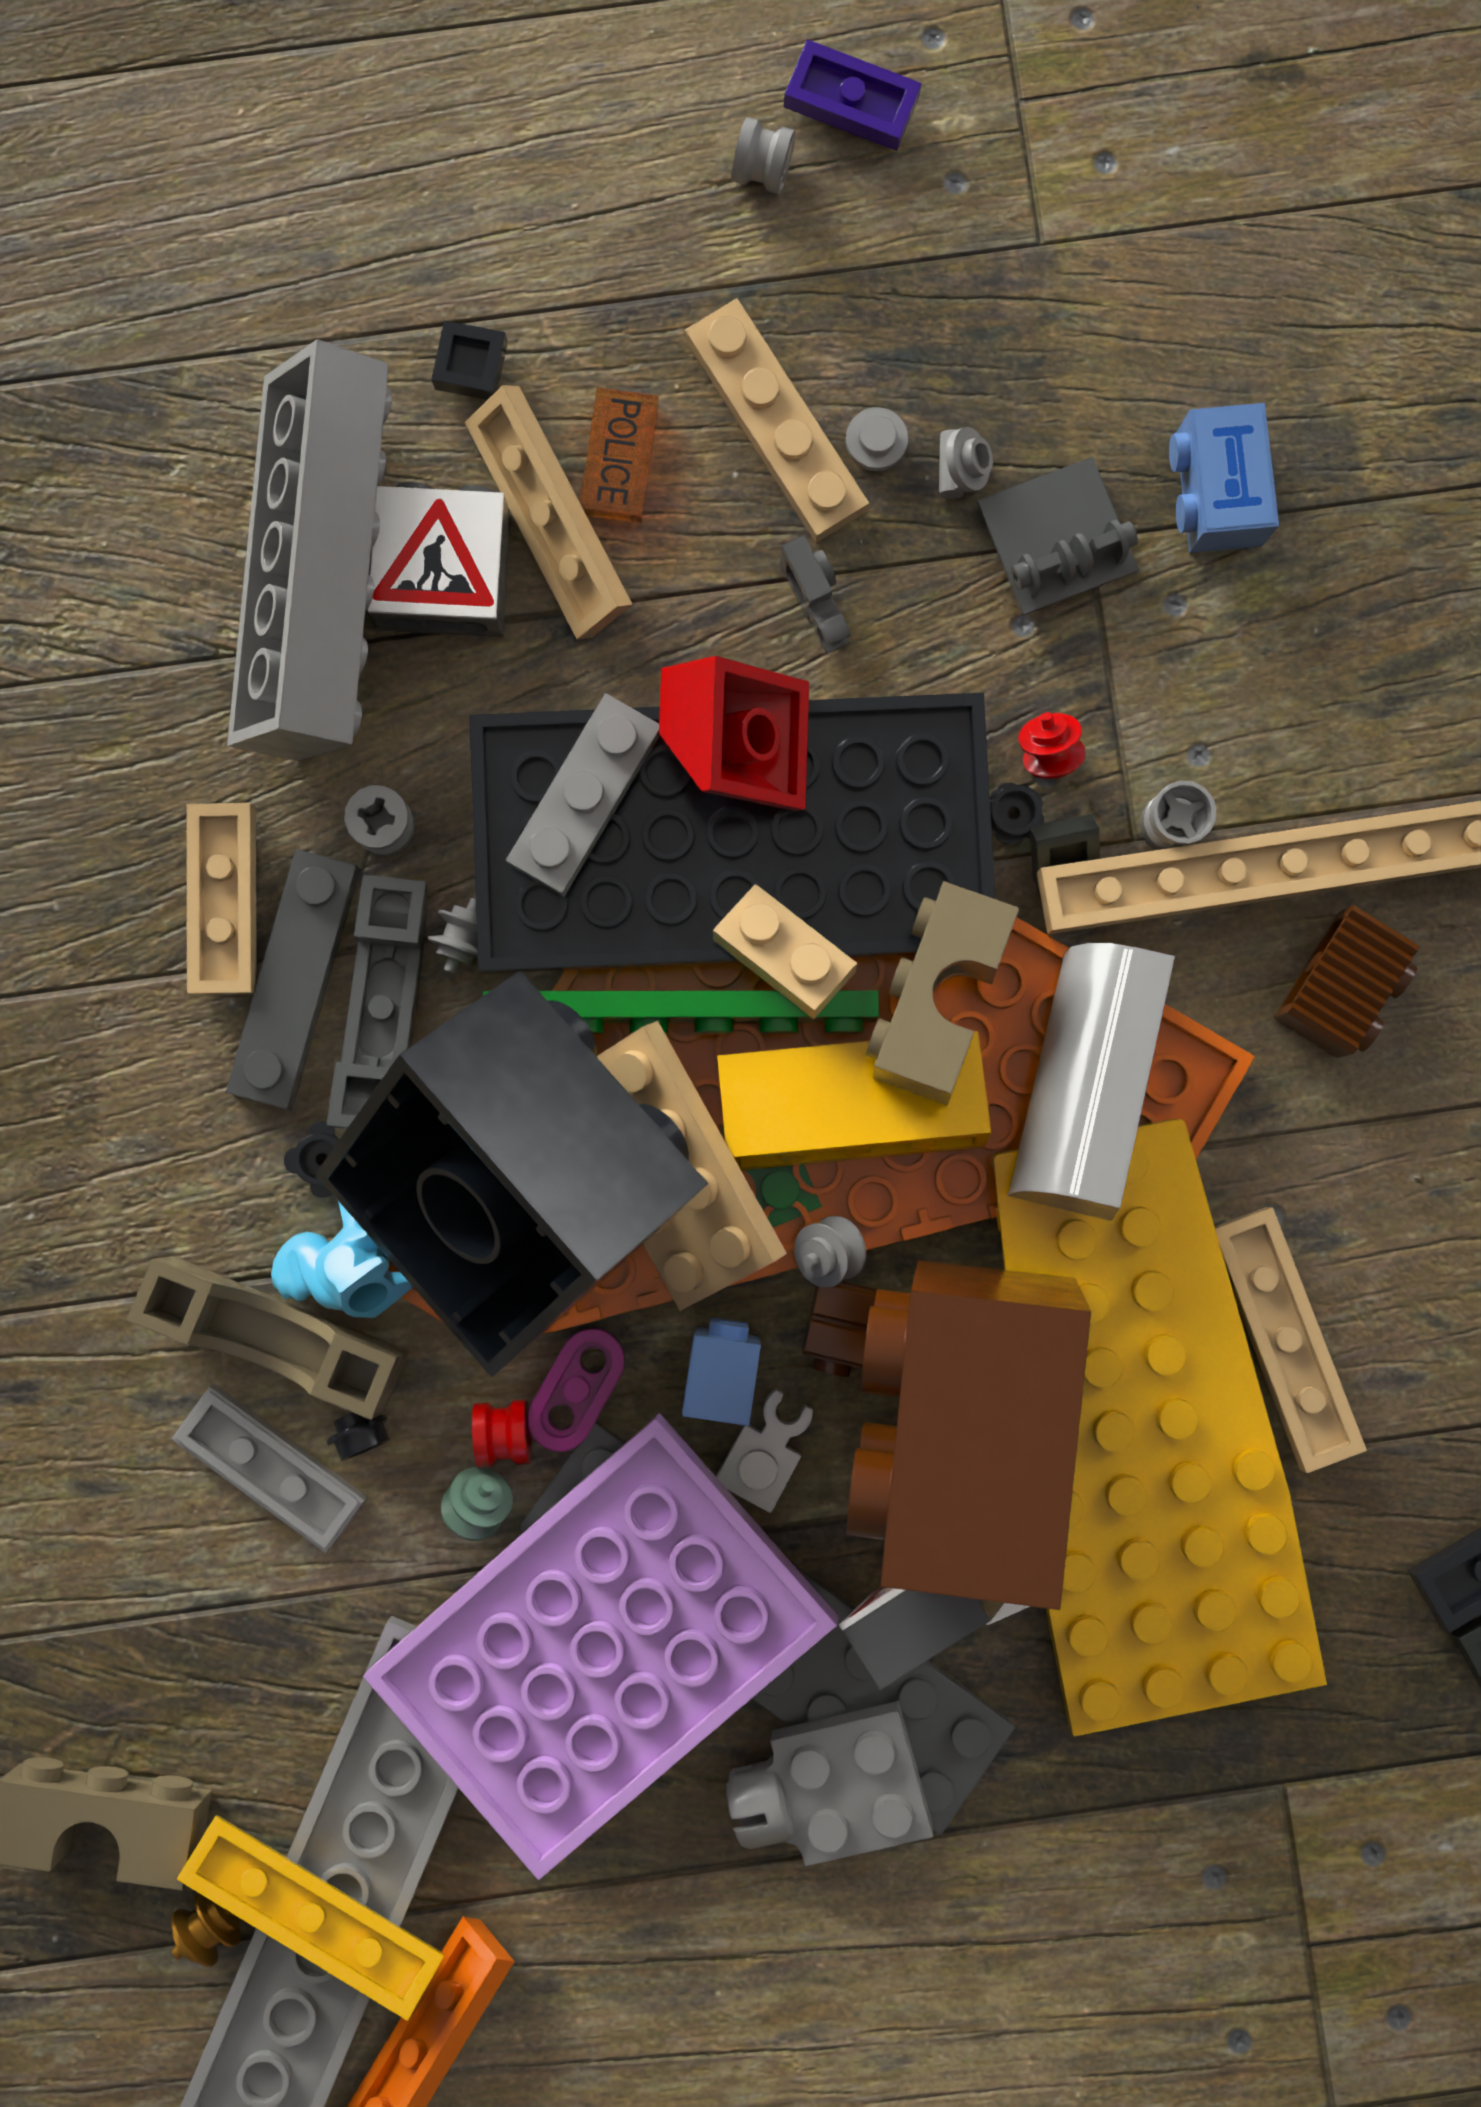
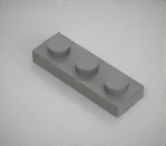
[505,693,660,897]

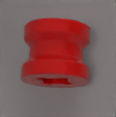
[472,1399,532,1468]

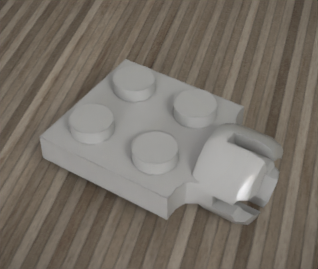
[726,1701,933,1866]

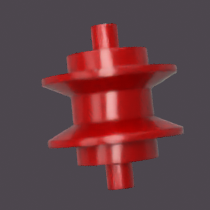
[1018,712,1086,779]

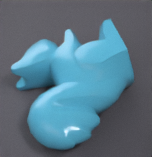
[271,1201,413,1318]

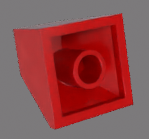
[659,656,809,811]

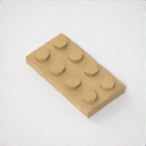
[597,1021,787,1311]

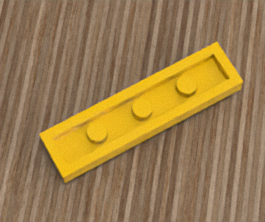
[177,1815,444,2021]

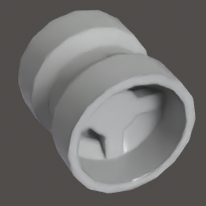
[1140,780,1217,850]

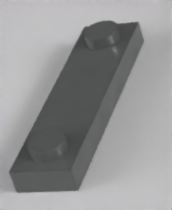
[225,849,361,1110]

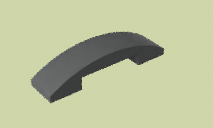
[327,874,428,1129]

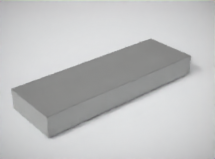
[171,1384,368,1553]

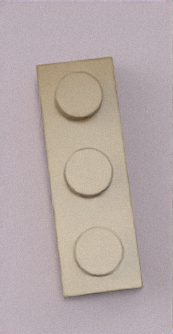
[187,803,257,996]

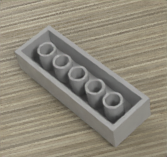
[227,339,392,761]

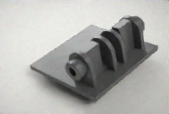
[977,457,1139,616]

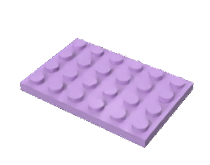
[363,1413,839,1880]

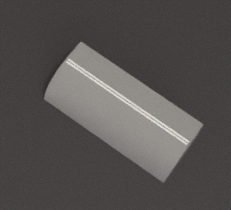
[1008,943,1175,1221]

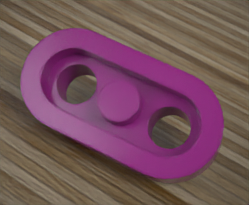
[528,1328,626,1452]

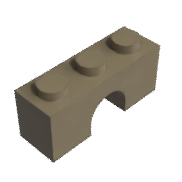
[866,881,1019,1106]
[0,1757,212,1891]

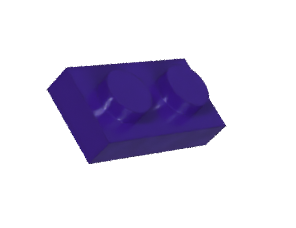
[784,39,922,151]

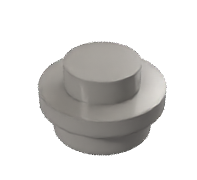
[846,407,908,471]

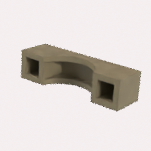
[126,1256,409,1420]

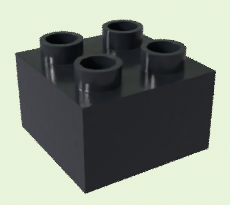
[315,971,708,1377]

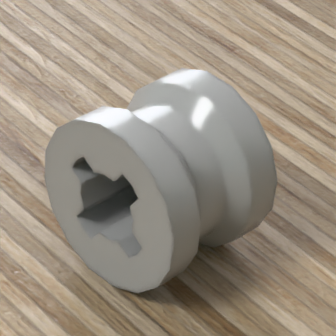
[731,117,796,195]
[344,785,415,856]

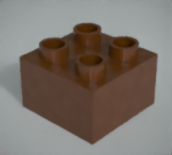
[846,1260,1091,1610]

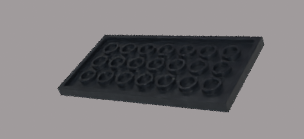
[469,692,995,974]

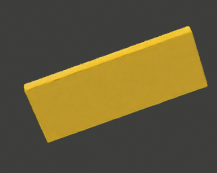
[717,1031,991,1170]

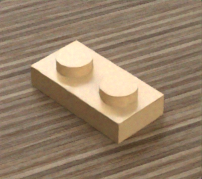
[713,884,857,1019]

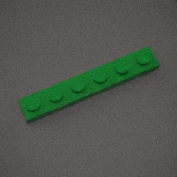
[483,990,879,1034]

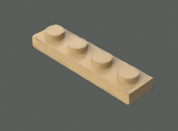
[685,298,869,543]
[464,385,633,639]
[1215,1207,1367,1473]

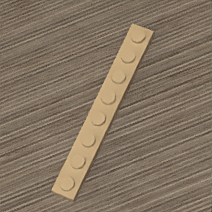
[1036,801,1481,935]

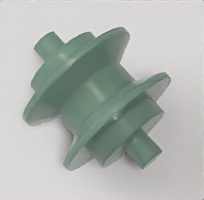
[441,1467,513,1541]

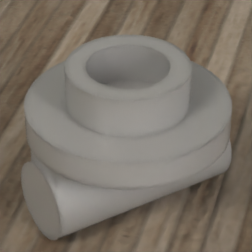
[939,427,993,499]

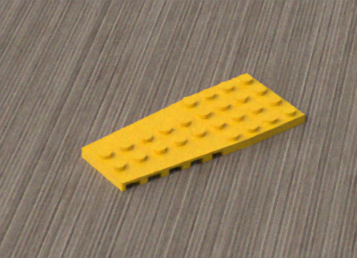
[990,1118,1327,1737]

